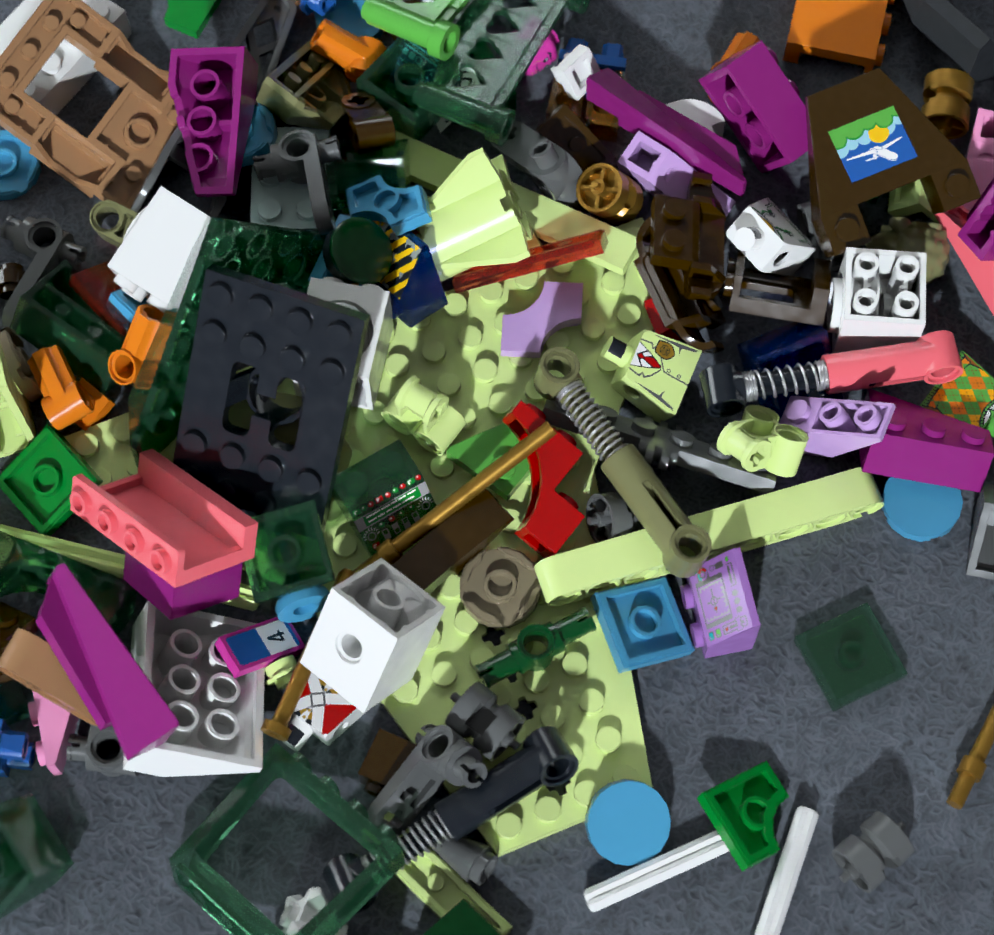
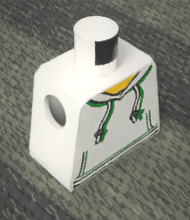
[726,198,817,276]

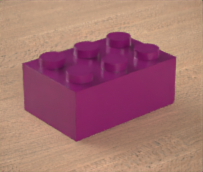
[699,40,808,173]

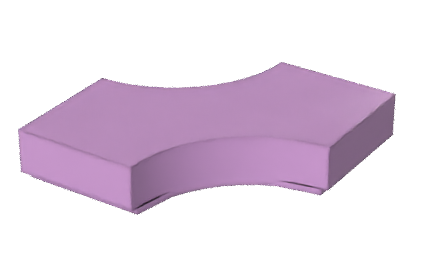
[501,281,583,358]

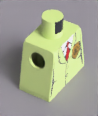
[601,330,702,423]

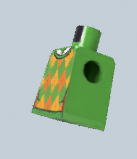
[920,350,994,438]

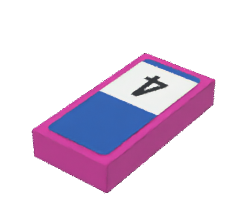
[214,617,305,678]

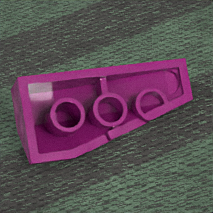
[168,46,259,197]

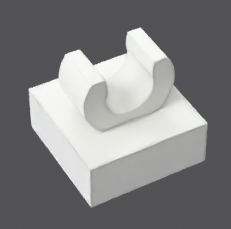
[551,44,600,100]

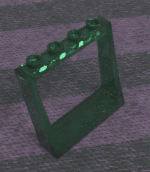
[169,743,405,935]

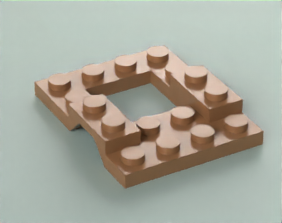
[0,0,178,209]

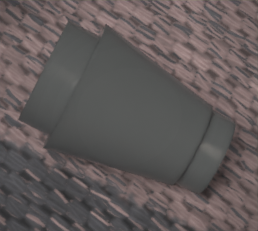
[432,836,498,886]

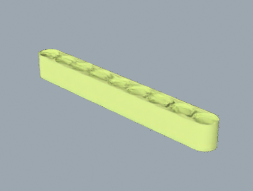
[534,467,884,607]

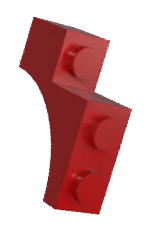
[502,400,585,559]

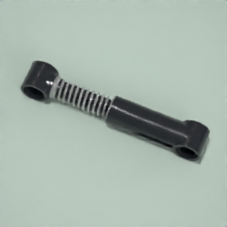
[323,726,579,915]

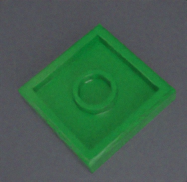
[0,424,103,536]

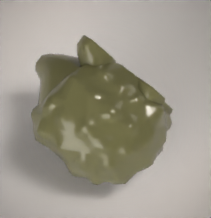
[865,217,950,284]

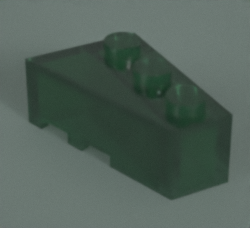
[10,259,128,395]

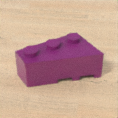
[859,388,994,492]

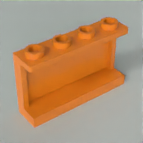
[783,0,895,74]

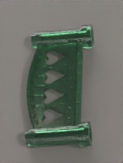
[412,0,591,146]

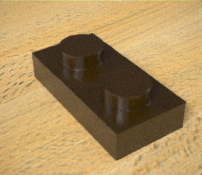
[535,103,616,172]

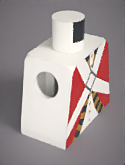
[282,673,367,752]

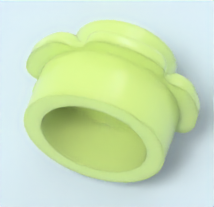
[264,655,297,690]

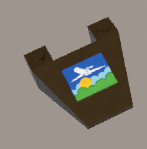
[805,68,981,258]

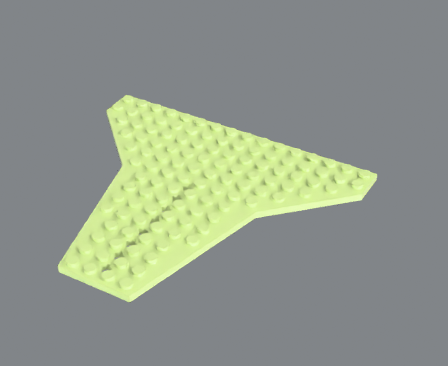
[64,217,654,857]

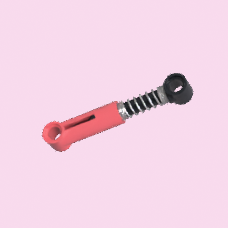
[699,330,963,418]

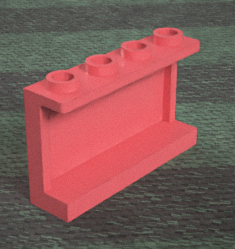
[70,448,258,588]

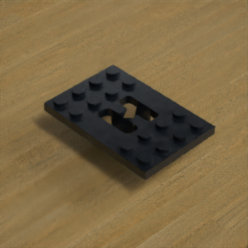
[173,263,370,540]

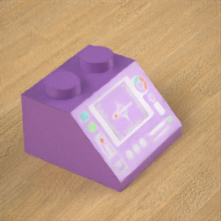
[680,547,761,659]

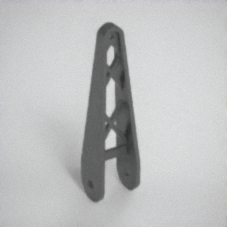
[130,0,297,220]

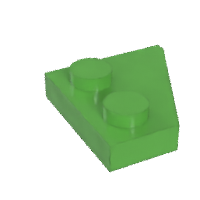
[446,423,530,501]

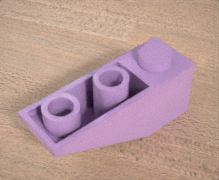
[617,131,736,217]
[779,396,896,457]

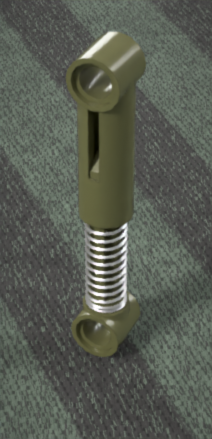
[534,347,712,578]

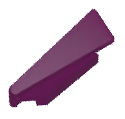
[586,68,747,197]
[36,563,179,761]

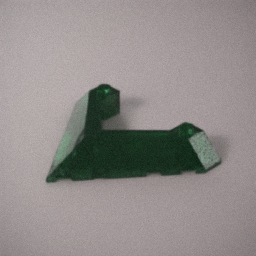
[128,217,328,467]

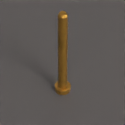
[260,568,354,742]

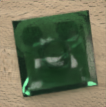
[244,500,336,603]

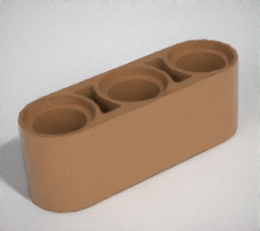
[0,628,98,727]

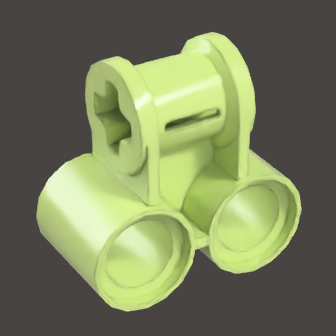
[381,375,466,456]
[717,405,809,477]

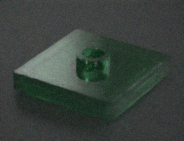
[794,602,908,712]

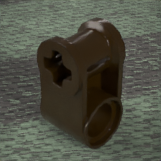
[341,92,396,153]

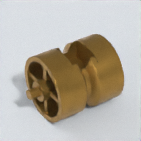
[921,68,974,139]
[576,163,643,225]

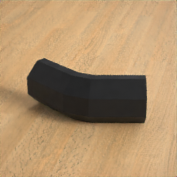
[903,0,994,84]

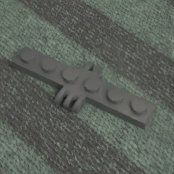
[543,399,777,494]

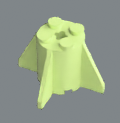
[414,147,547,282]

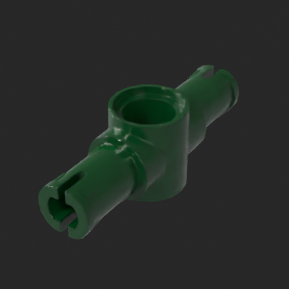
[474,606,597,689]

